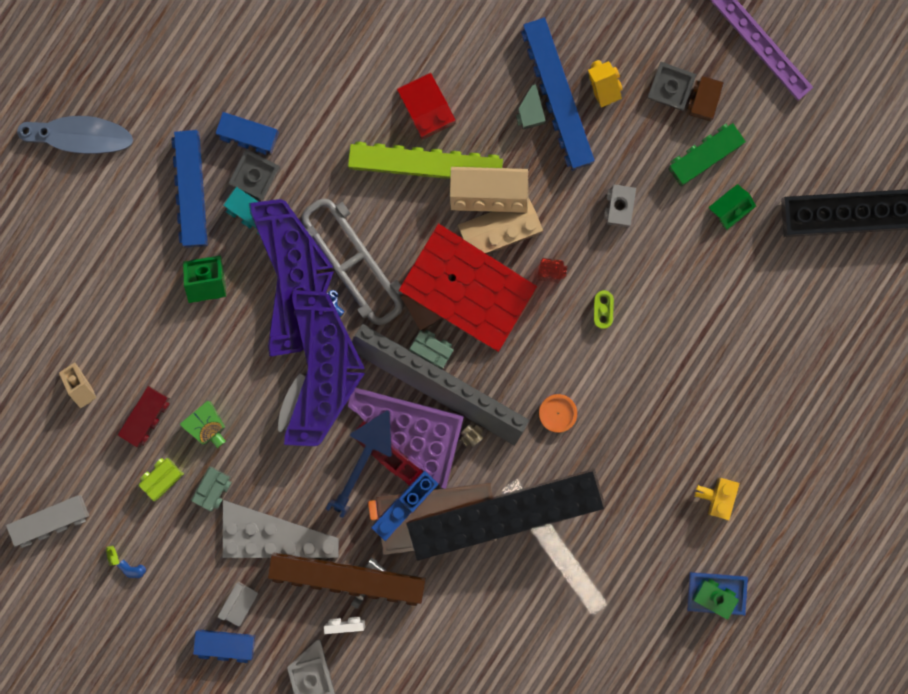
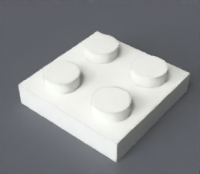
[324,617,365,634]

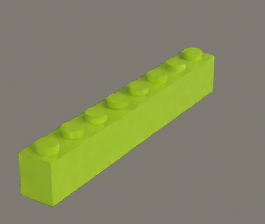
[348,142,503,179]

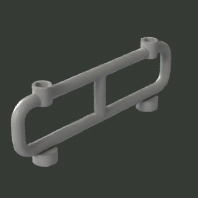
[302,199,403,325]

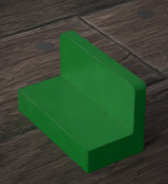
[709,184,757,230]

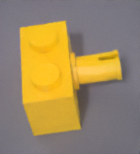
[588,60,623,108]
[694,477,740,520]

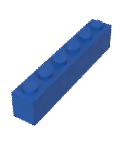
[171,130,208,248]

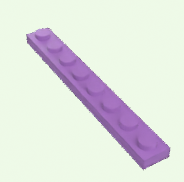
[710,0,813,101]

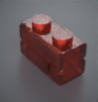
[538,258,567,283]

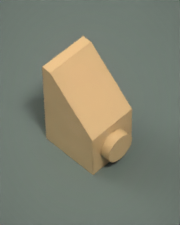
[59,362,97,408]

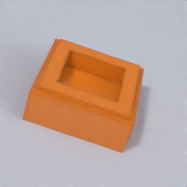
[368,500,379,520]

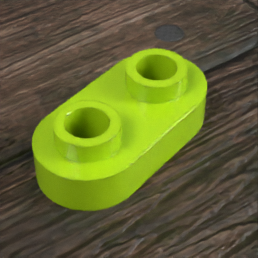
[593,290,614,329]

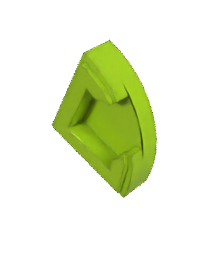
[105,545,119,566]

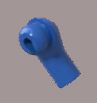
[327,290,345,317]
[117,559,146,578]

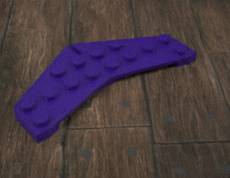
[249,199,334,356]
[284,290,365,446]

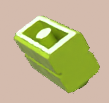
[139,458,184,501]

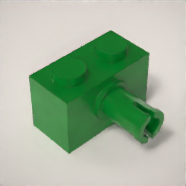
[692,578,739,620]

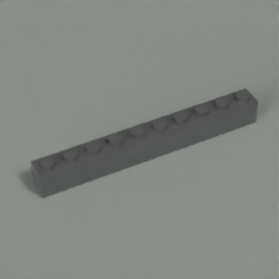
[352,324,529,446]

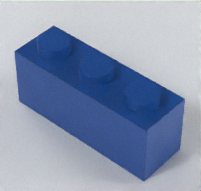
[216,112,279,155]
[193,629,256,663]

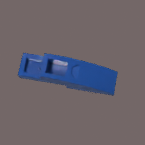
[371,471,438,541]

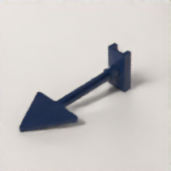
[326,410,392,518]

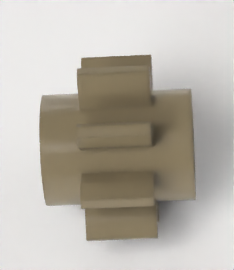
[460,424,483,447]

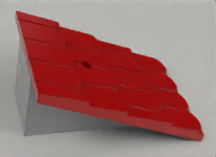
[399,223,537,353]

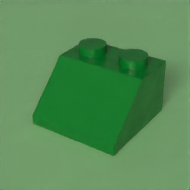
[183,255,226,303]

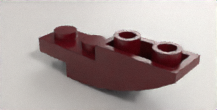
[355,420,423,485]

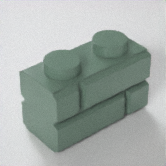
[409,330,454,370]
[191,466,232,512]

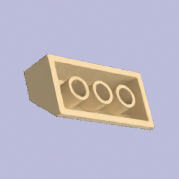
[450,167,529,213]
[458,198,543,254]

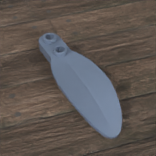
[17,116,133,154]

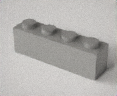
[6,495,89,548]

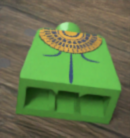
[180,401,226,449]

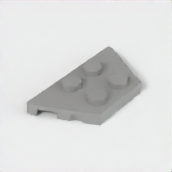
[287,639,335,694]

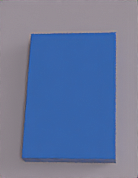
[687,572,748,615]

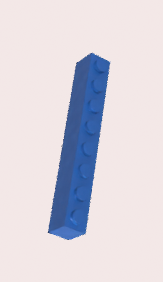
[521,17,595,171]

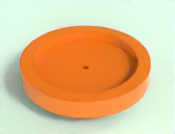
[539,394,577,433]

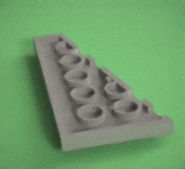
[223,500,339,558]

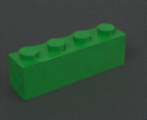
[668,123,746,187]

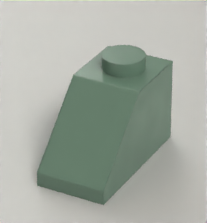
[516,84,546,130]

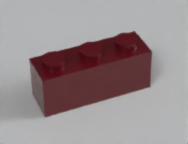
[118,386,170,447]

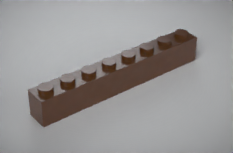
[268,552,426,606]

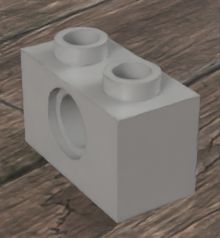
[604,184,636,228]

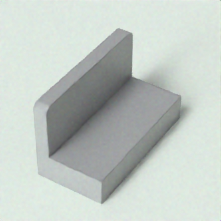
[218,582,258,626]

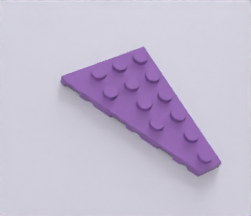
[348,388,464,489]

